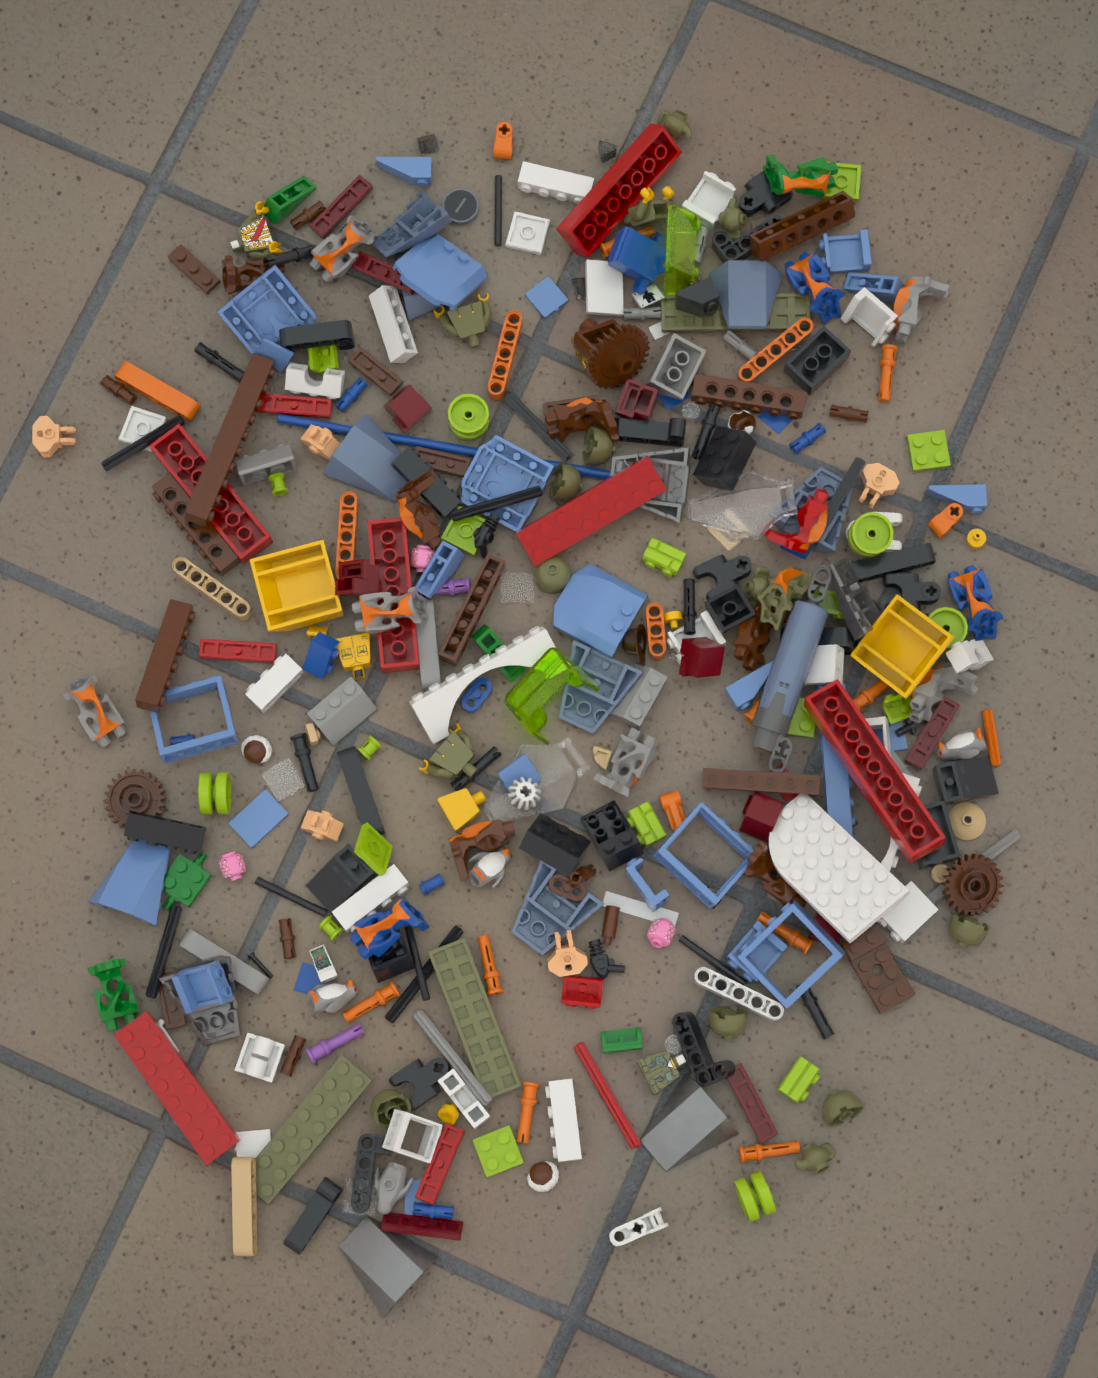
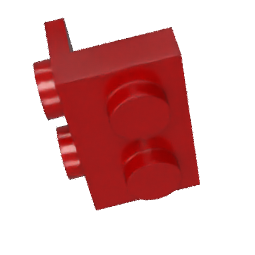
[561,975,603,1009]

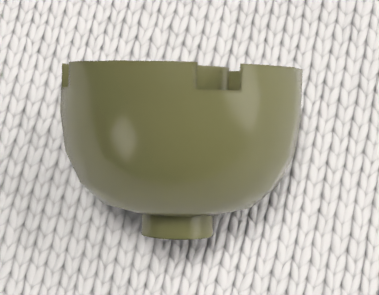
[583,427,615,465]
[550,462,583,501]
[534,555,571,594]
[949,912,990,947]
[708,1006,748,1039]
[370,1089,411,1130]
[823,1089,863,1127]

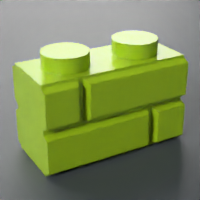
[642,537,687,577]
[626,801,667,848]
[777,1056,820,1104]

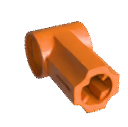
[659,790,688,831]

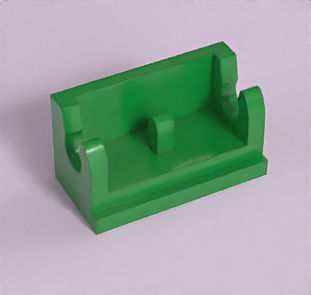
[601,1027,643,1054]

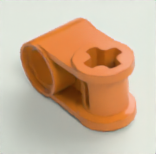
[493,122,513,159]
[927,503,963,538]

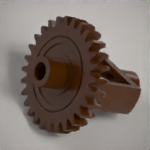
[574,318,650,389]

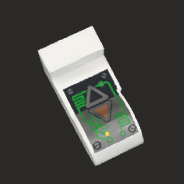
[309,944,339,984]

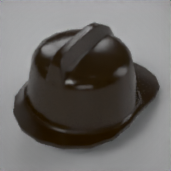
[622,624,647,666]

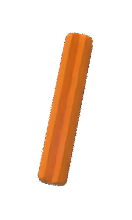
[982,710,1001,766]

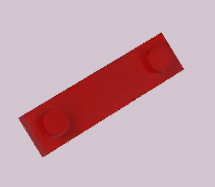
[256,393,332,419]
[199,639,277,663]
[415,1123,465,1205]

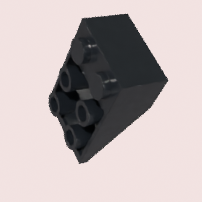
[932,756,999,806]
[580,800,644,872]
[306,844,376,914]

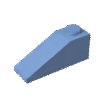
[376,157,432,187]
[843,272,905,303]
[927,484,987,514]
[415,540,465,598]
[724,660,774,711]

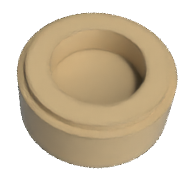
[930,864,949,883]

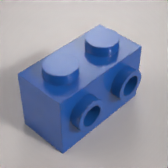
[302,631,340,680]

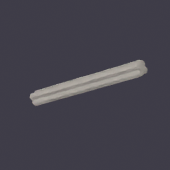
[926,830,1021,904]
[413,1010,492,1106]

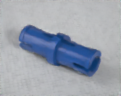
[335,377,368,413]
[789,423,826,454]
[412,1202,454,1219]

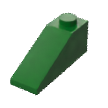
[263,175,316,224]
[470,624,526,682]

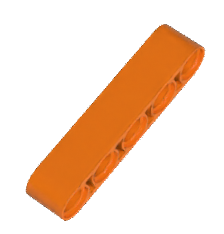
[488,310,523,401]
[738,317,813,382]
[114,361,201,422]
[335,491,359,580]

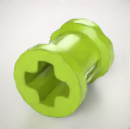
[268,473,288,497]
[357,735,382,761]
[318,915,344,941]

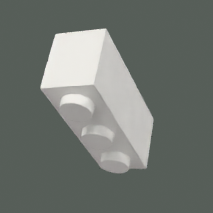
[245,654,304,714]

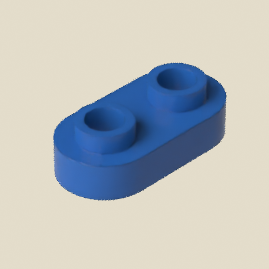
[461,677,492,713]

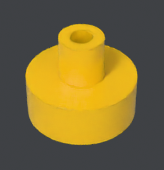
[966,529,986,549]
[663,611,683,629]
[438,1104,459,1125]

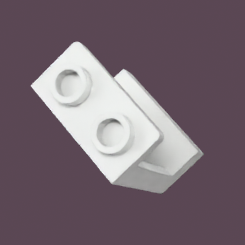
[681,171,736,231]
[841,287,898,347]
[666,610,726,664]
[803,644,844,688]
[878,881,939,943]

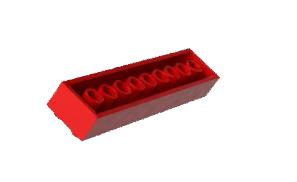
[804,679,946,864]

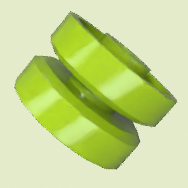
[448,394,490,441]
[847,512,894,557]
[928,607,968,654]
[198,771,231,815]
[733,1171,776,1222]

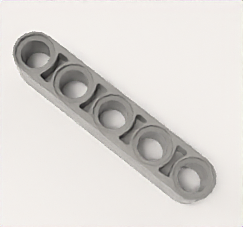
[416,599,441,691]
[179,928,270,995]

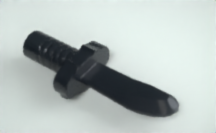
[895,718,928,737]

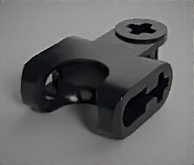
[738,171,794,218]
[692,555,752,600]
[883,573,941,612]
[389,1058,450,1111]

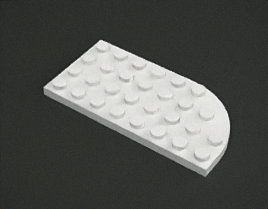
[769,794,910,943]

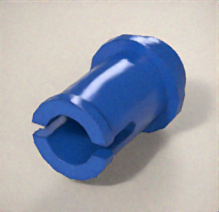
[170,733,195,745]
[419,874,445,895]

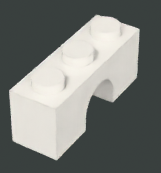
[285,363,345,399]
[946,639,994,673]
[438,1069,490,1129]

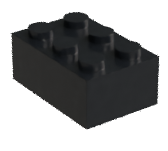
[783,326,851,396]
[693,426,757,491]
[917,800,960,869]
[519,813,591,876]

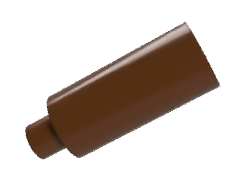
[601,905,620,945]

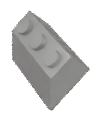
[645,333,706,400]
[235,444,298,487]
[609,663,668,731]
[307,677,377,747]

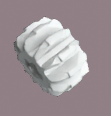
[508,777,541,810]

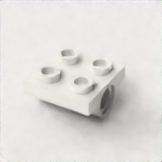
[235,1033,286,1083]

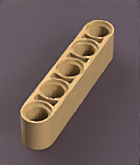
[172,557,252,621]
[231,1157,257,1256]

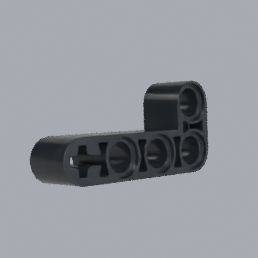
[711,215,783,264]
[279,320,355,351]
[614,417,686,447]
[780,627,858,655]
[672,1011,735,1087]
[351,1134,394,1213]
[283,1177,344,1255]

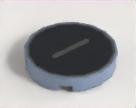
[443,188,479,225]

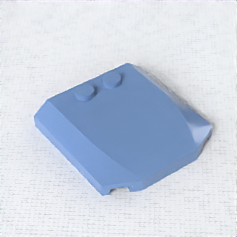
[393,234,488,311]
[217,265,317,354]
[461,435,555,531]
[553,564,648,659]

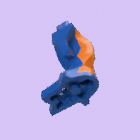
[784,252,844,324]
[948,565,1003,641]
[350,897,430,959]

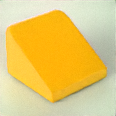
[307,625,329,640]

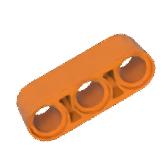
[645,603,666,661]

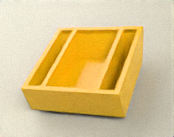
[249,540,344,632]
[850,594,954,699]

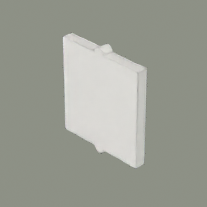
[234,1129,271,1158]

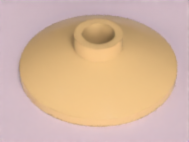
[948,802,986,841]

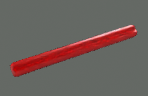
[574,1042,641,1149]

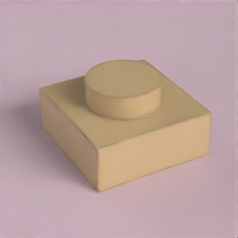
[305,723,321,747]

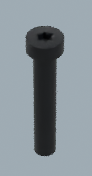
[248,952,273,979]

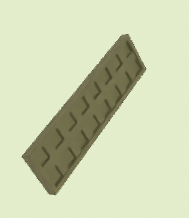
[661,293,810,333]
[428,938,521,1098]
[255,1055,373,1205]

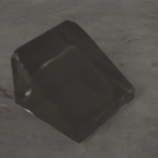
[571,277,586,300]

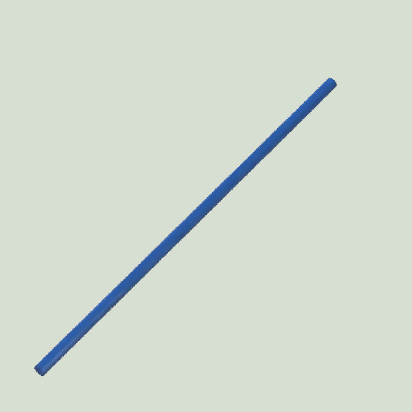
[278,414,611,479]

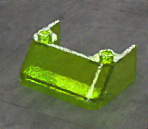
[663,203,701,294]
[505,647,599,745]

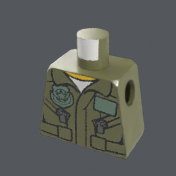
[637,1051,687,1095]

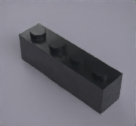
[390,447,461,519]
[124,810,206,854]

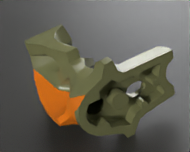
[757,565,818,631]

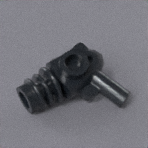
[474,514,500,558]
[589,939,625,979]

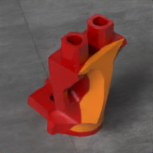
[764,487,829,553]

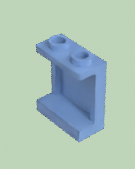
[819,229,872,274]
[625,857,669,912]
[726,921,788,984]
[171,961,234,1014]

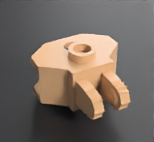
[32,416,76,458]
[300,424,341,461]
[858,463,899,508]
[301,810,345,843]
[547,930,588,977]

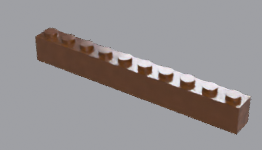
[184,353,276,527]

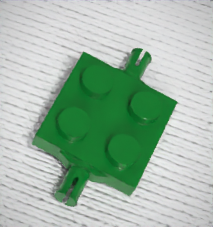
[163,852,212,910]

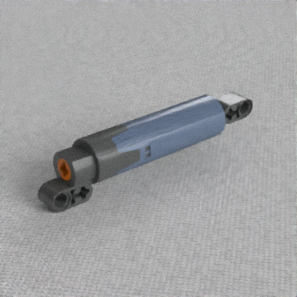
[751,566,831,773]

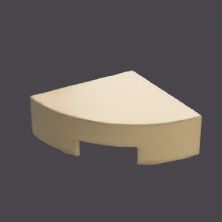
[593,746,612,770]

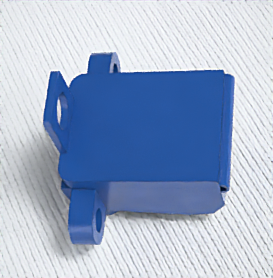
[608,226,674,295]

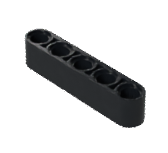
[848,543,936,583]
[337,746,385,835]

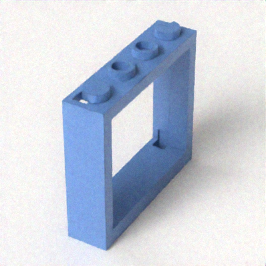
[150,675,239,764]
[652,802,754,909]
[738,901,846,1009]

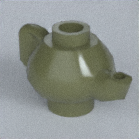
[657,110,692,139]
[718,197,747,241]
[744,566,770,609]
[794,1143,836,1175]

